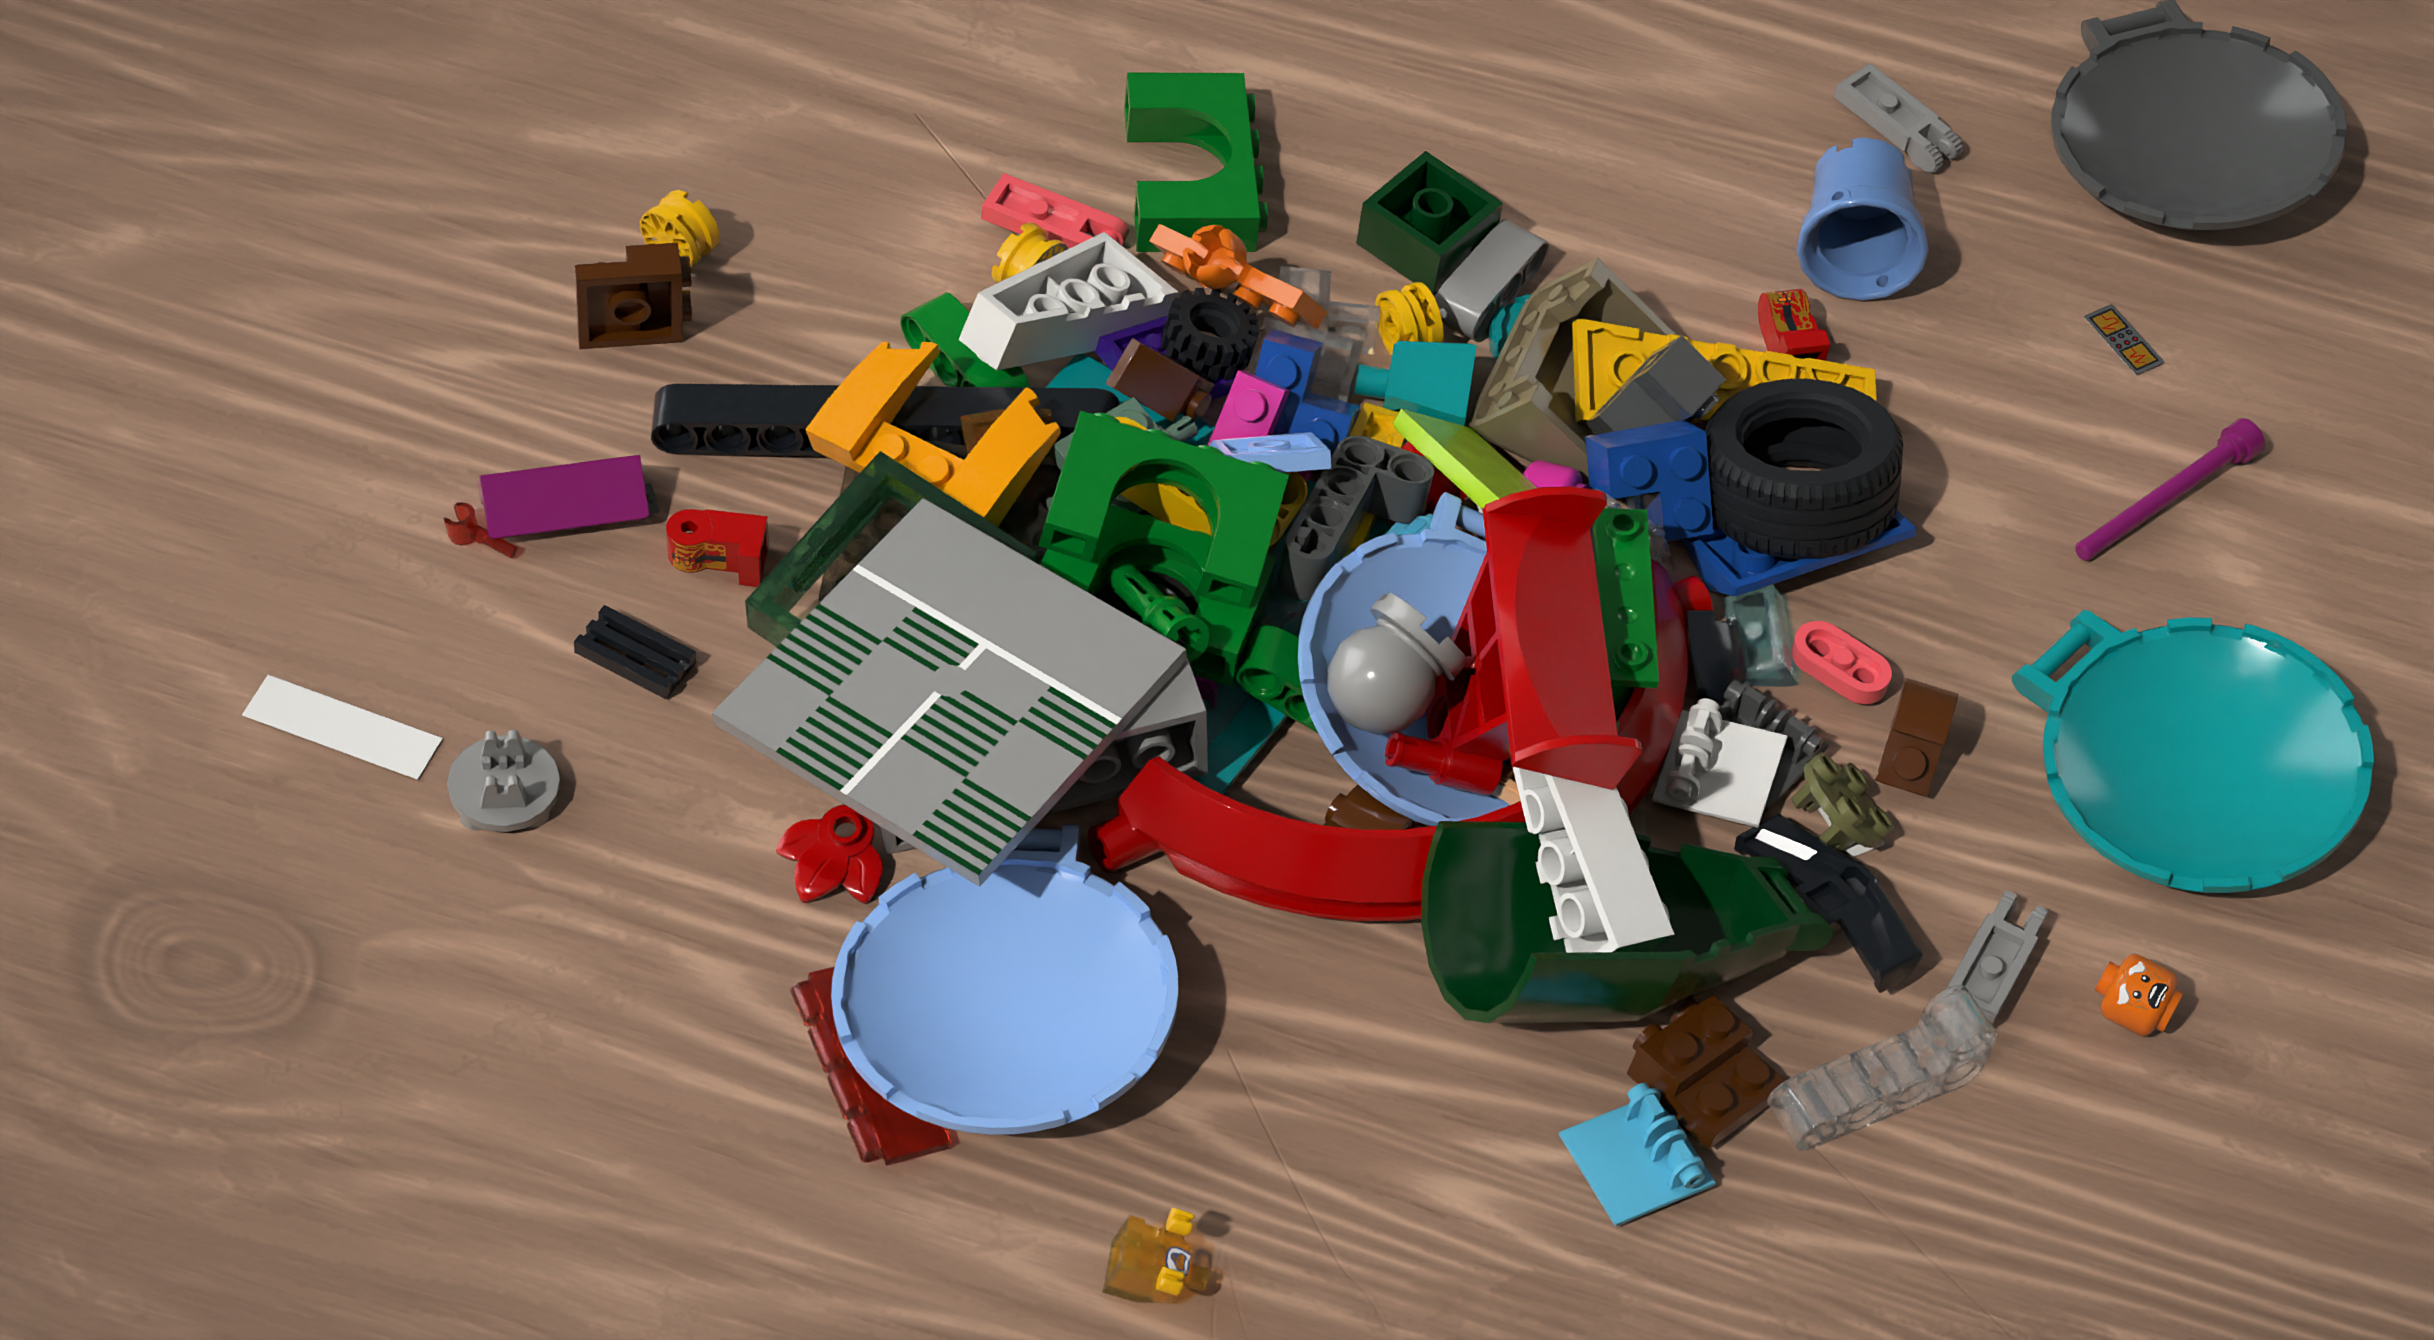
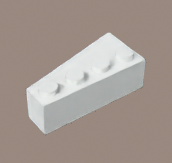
[959,232,1179,371]
[1513,767,1674,953]

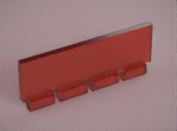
[790,966,953,1166]

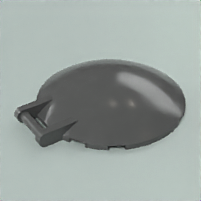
[2051,0,2347,230]

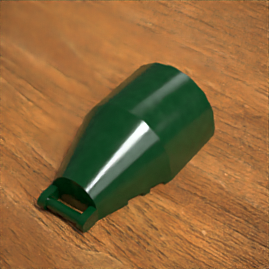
[1421,821,1833,1023]

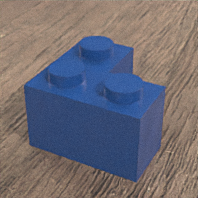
[1255,329,1360,456]
[1585,420,1714,542]

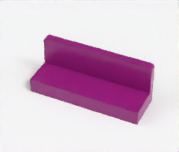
[478,455,649,540]

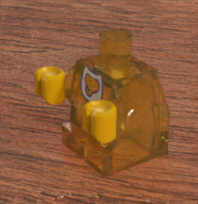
[1102,1208,1210,1304]

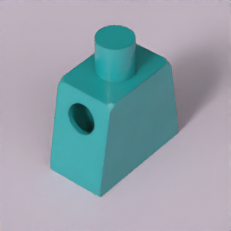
[1354,341,1477,426]

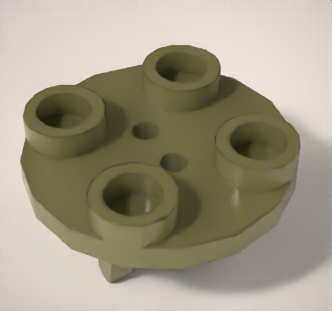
[1791,752,1894,852]

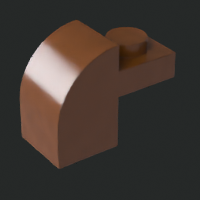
[1875,678,1959,797]

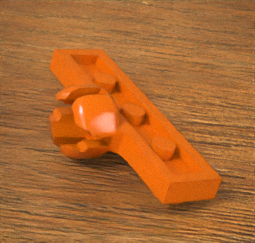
[1149,224,1328,330]

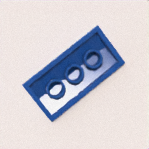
[1682,510,1916,597]

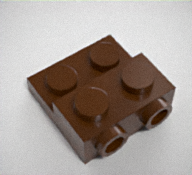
[575,243,692,349]
[1627,994,1789,1149]

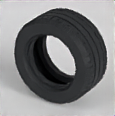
[1705,379,1903,559]

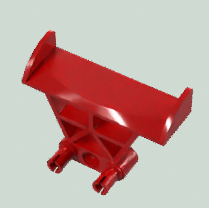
[1385,486,1642,796]

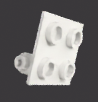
[1652,698,1787,828]

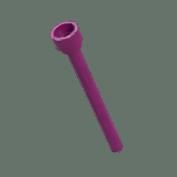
[2075,418,2265,561]

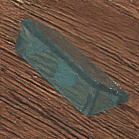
[1723,584,1799,687]

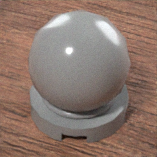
[1328,593,1469,735]

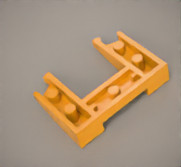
[805,341,1061,537]

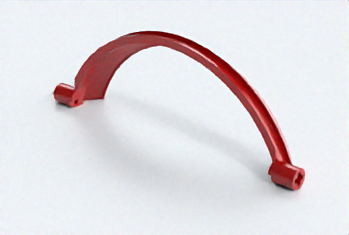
[1088,558,1713,921]

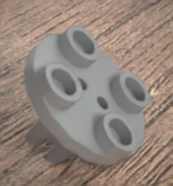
[447,730,560,832]

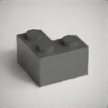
[1586,335,1726,434]

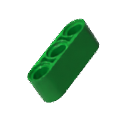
[900,292,1030,388]
[1236,625,1318,733]

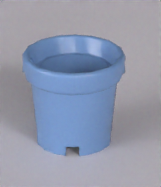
[1796,137,1929,301]

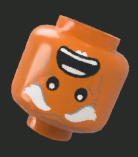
[2095,954,2184,1036]

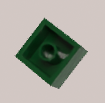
[1356,151,1503,296]

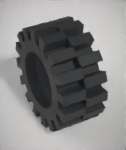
[1160,287,1260,382]

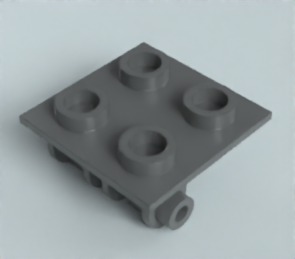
[1718,680,1828,812]

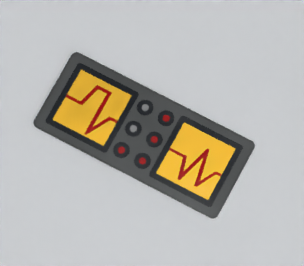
[2084,304,2164,375]

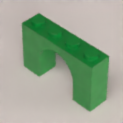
[1124,72,1268,252]
[1039,410,1289,609]
[1040,505,1277,687]

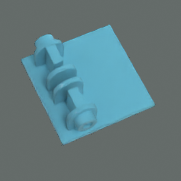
[1559,1083,1716,1227]

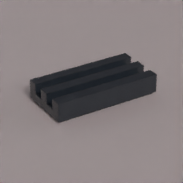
[574,605,696,699]

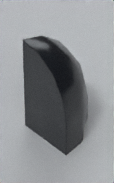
[1687,610,1748,705]

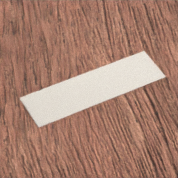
[242,675,443,780]

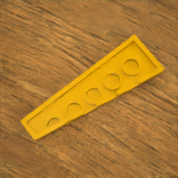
[1572,319,1877,423]

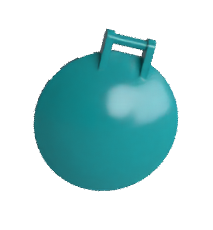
[2012,610,2374,893]

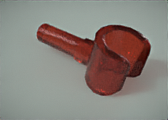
[443,502,518,559]

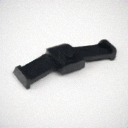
[1734,813,1923,993]

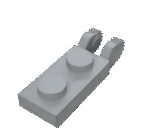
[1833,64,1963,174]
[1940,890,2049,1029]

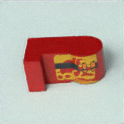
[1758,289,1831,361]
[666,509,769,588]

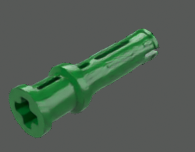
[1105,560,1210,662]

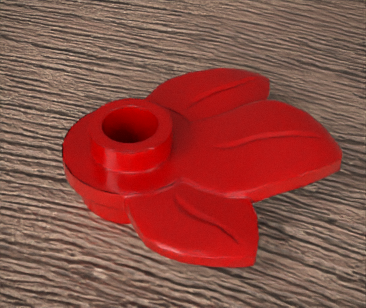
[776,804,883,904]

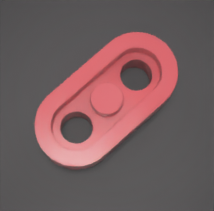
[1791,621,1892,704]

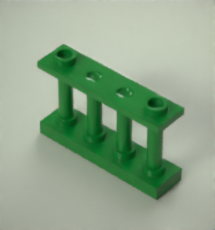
[1593,508,1659,722]

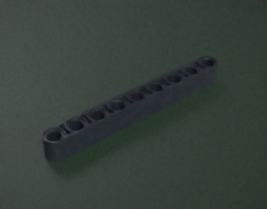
[651,384,1120,458]

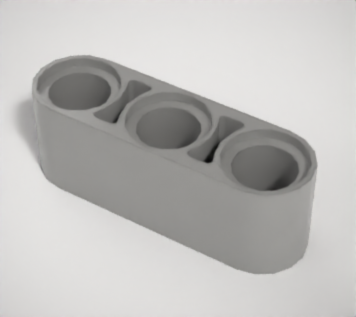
[1435,218,1549,341]

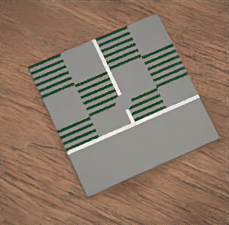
[712,498,1187,887]

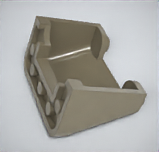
[1468,258,1676,490]

